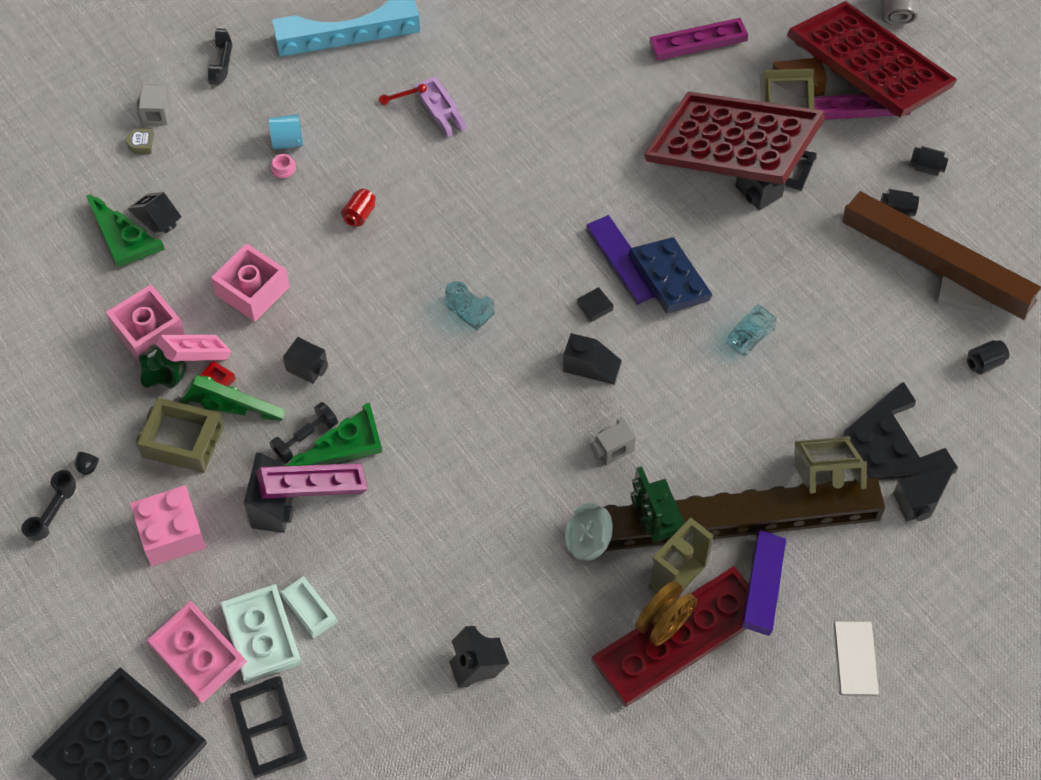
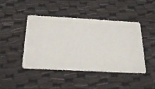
[835,621,879,695]

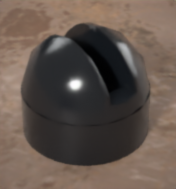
[74,452,99,475]

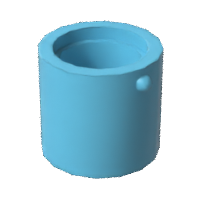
[269,114,303,150]

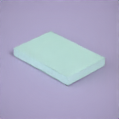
[220,584,302,684]

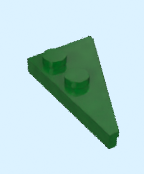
[86,194,165,267]
[179,375,286,421]
[285,402,383,466]

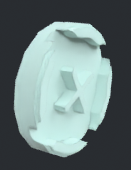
[565,503,613,561]

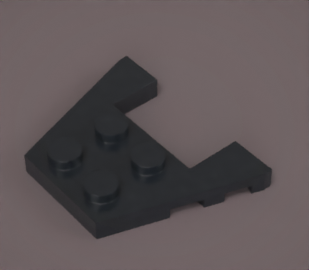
[843,382,958,480]

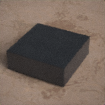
[577,287,614,322]

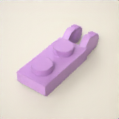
[414,76,466,137]

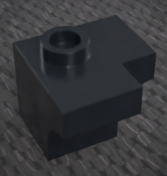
[735,177,786,211]
[449,626,509,688]

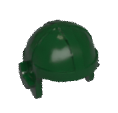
[138,344,186,388]

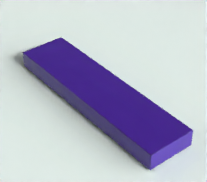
[586,215,655,305]
[741,530,786,636]

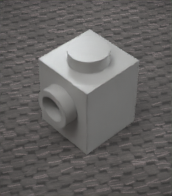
[137,85,171,125]

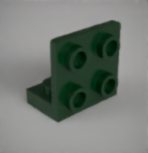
[630,466,685,542]

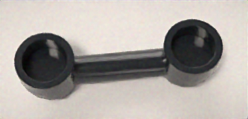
[208,28,233,85]
[21,470,76,541]

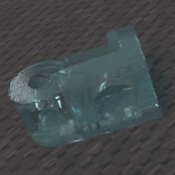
[445,281,495,331]
[726,304,777,356]

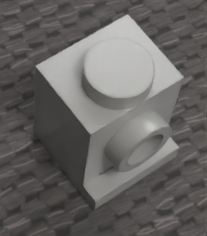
[591,417,636,465]

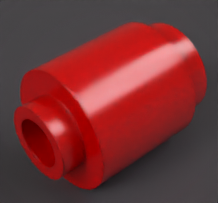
[341,188,376,226]

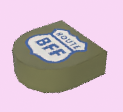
[126,129,154,154]

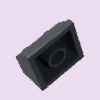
[244,452,297,533]

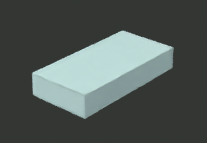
[280,576,337,639]

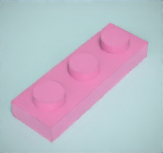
[156,335,232,362]

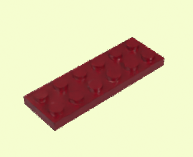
[591,566,748,707]

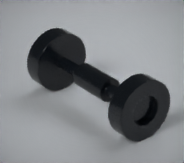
[269,402,338,464]

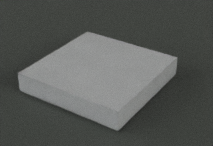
[937,276,993,315]

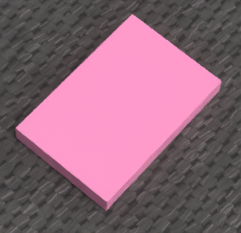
[146,600,247,703]

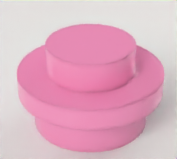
[270,154,296,178]

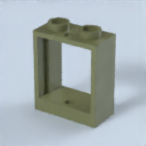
[136,398,224,473]

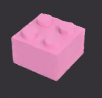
[211,243,290,322]
[106,284,185,364]
[130,485,206,566]

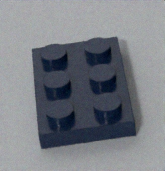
[628,237,712,313]

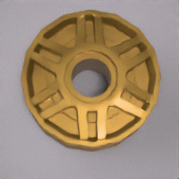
[635,580,697,646]

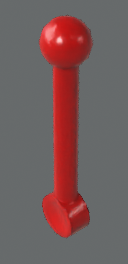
[379,83,427,105]

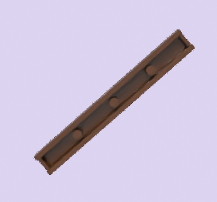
[842,191,1041,320]

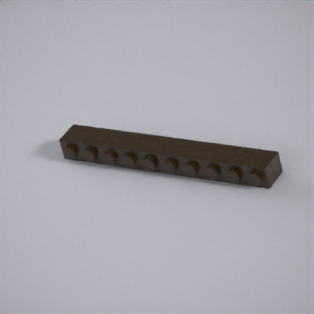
[604,478,885,552]

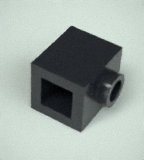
[283,337,328,384]

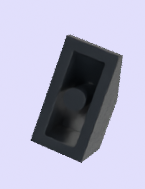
[128,192,182,234]
[563,333,622,385]
[893,466,953,522]

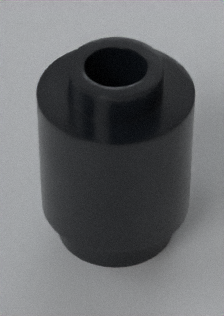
[909,146,949,176]
[880,189,919,216]
[967,340,1010,374]

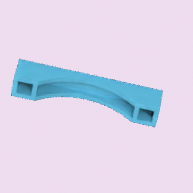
[272,0,420,57]

